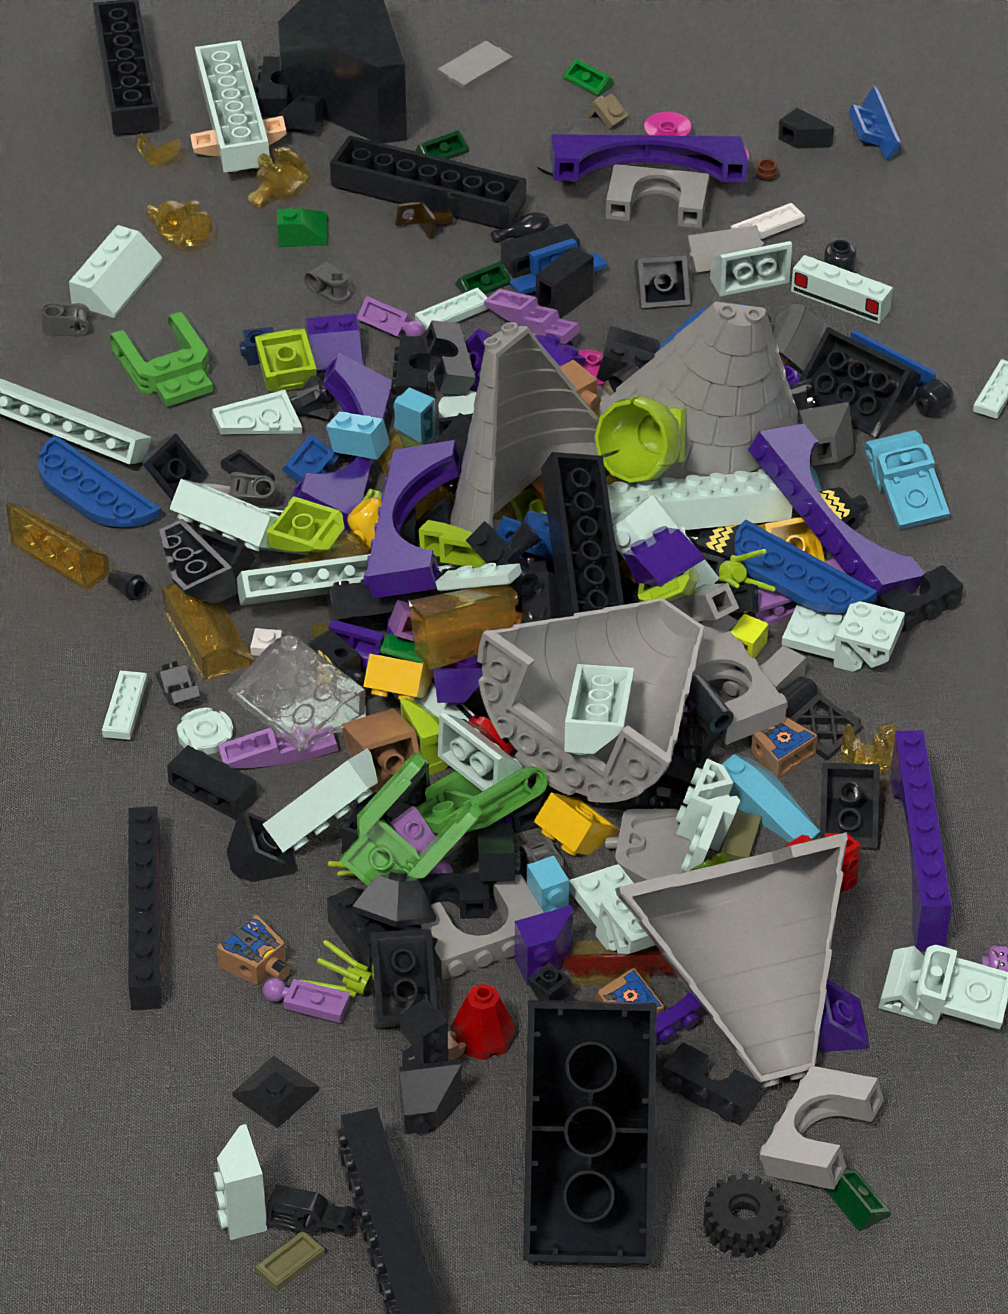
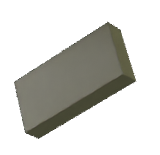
[720,811,761,861]
[255,1232,325,1292]

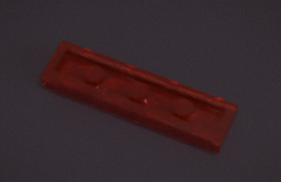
[564,951,675,975]

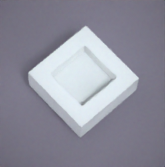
[250,628,283,656]

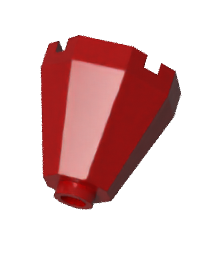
[451,984,516,1060]

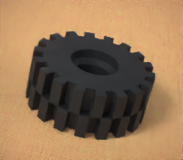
[703,1174,784,1258]

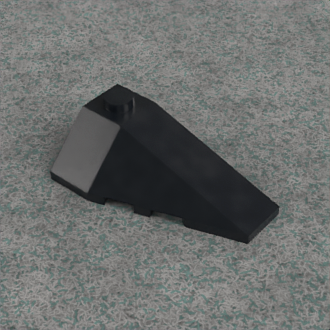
[159,519,238,605]

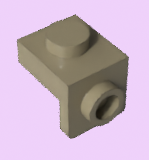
[587,93,629,130]

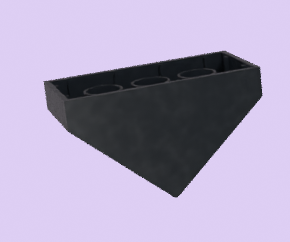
[278,0,407,144]
[523,1000,657,1264]

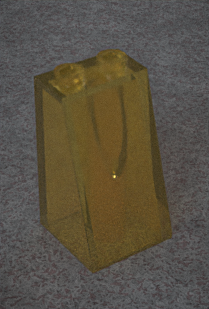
[409,584,521,670]

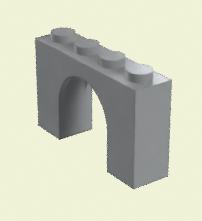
[606,165,709,228]
[671,583,739,622]
[701,615,806,698]
[692,631,788,745]
[418,874,544,980]
[760,1066,884,1190]

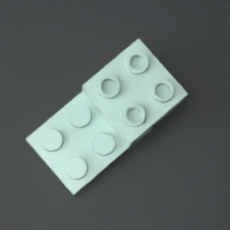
[782,599,905,672]
[675,759,740,872]
[569,864,655,954]
[878,945,1008,1030]

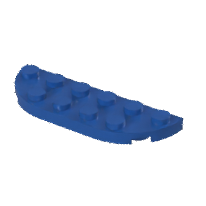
[38,435,162,527]
[734,519,877,613]

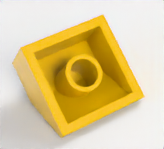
[757,517,825,562]
[363,654,436,701]
[534,792,620,856]

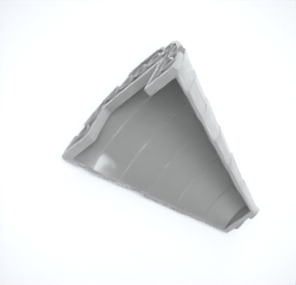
[599,302,799,481]
[450,322,617,533]
[477,598,705,803]
[615,833,848,1088]

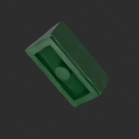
[415,130,470,159]
[455,261,511,294]
[824,1169,891,1231]

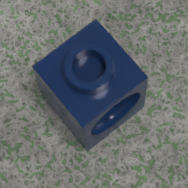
[239,327,274,366]

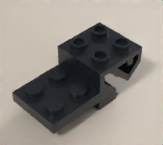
[340,764,430,869]

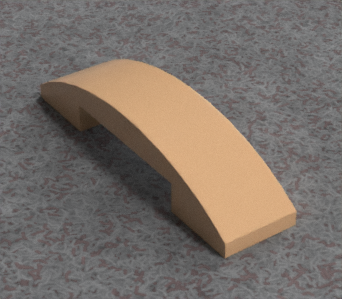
[190,116,287,156]

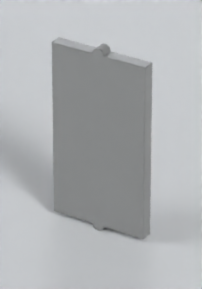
[438,41,512,89]
[687,225,764,274]

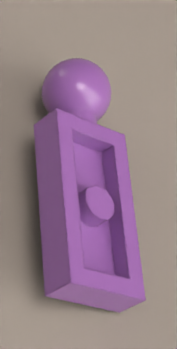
[357,296,425,337]
[389,806,453,874]
[263,978,351,1023]

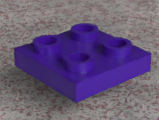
[328,620,385,674]

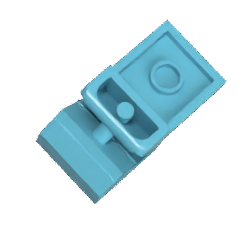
[864,430,950,530]

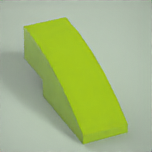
[419,520,486,568]

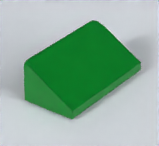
[562,58,615,97]
[380,634,440,666]

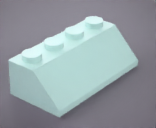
[69,225,163,318]
[170,479,279,551]
[612,493,719,588]
[564,664,634,755]
[263,748,378,852]

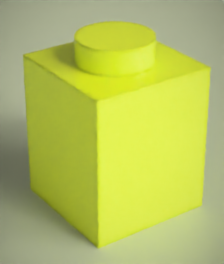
[731,614,768,658]

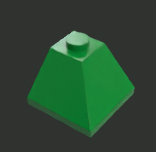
[277,208,327,247]

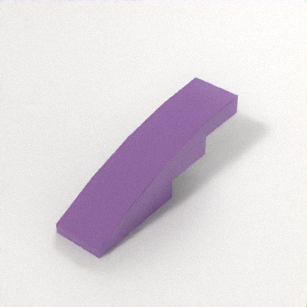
[484,289,581,344]
[218,724,339,768]

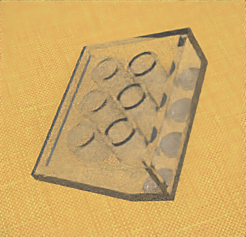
[228,632,365,753]

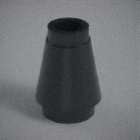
[108,570,148,600]

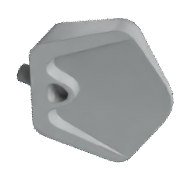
[605,809,693,883]

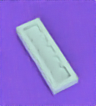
[415,288,489,331]
[973,359,1008,419]
[435,563,522,591]
[102,670,148,740]

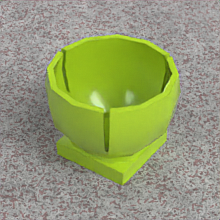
[594,396,686,483]

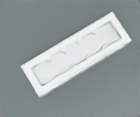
[731,203,805,239]

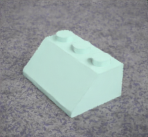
[710,241,792,296]
[438,712,522,791]
[213,1124,267,1240]

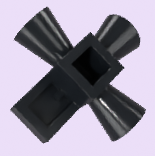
[466,520,543,599]

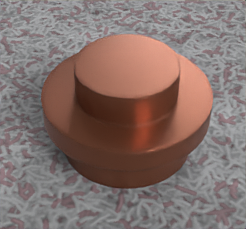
[755,159,779,180]

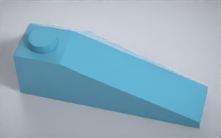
[721,754,820,842]

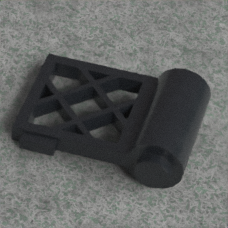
[673,675,734,766]
[781,676,862,761]

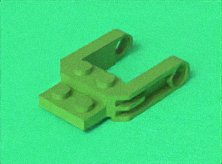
[109,311,213,407]
[339,752,482,886]
[416,766,548,834]

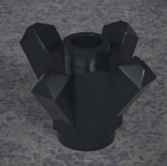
[291,376,335,420]

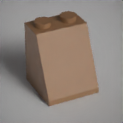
[341,708,420,793]

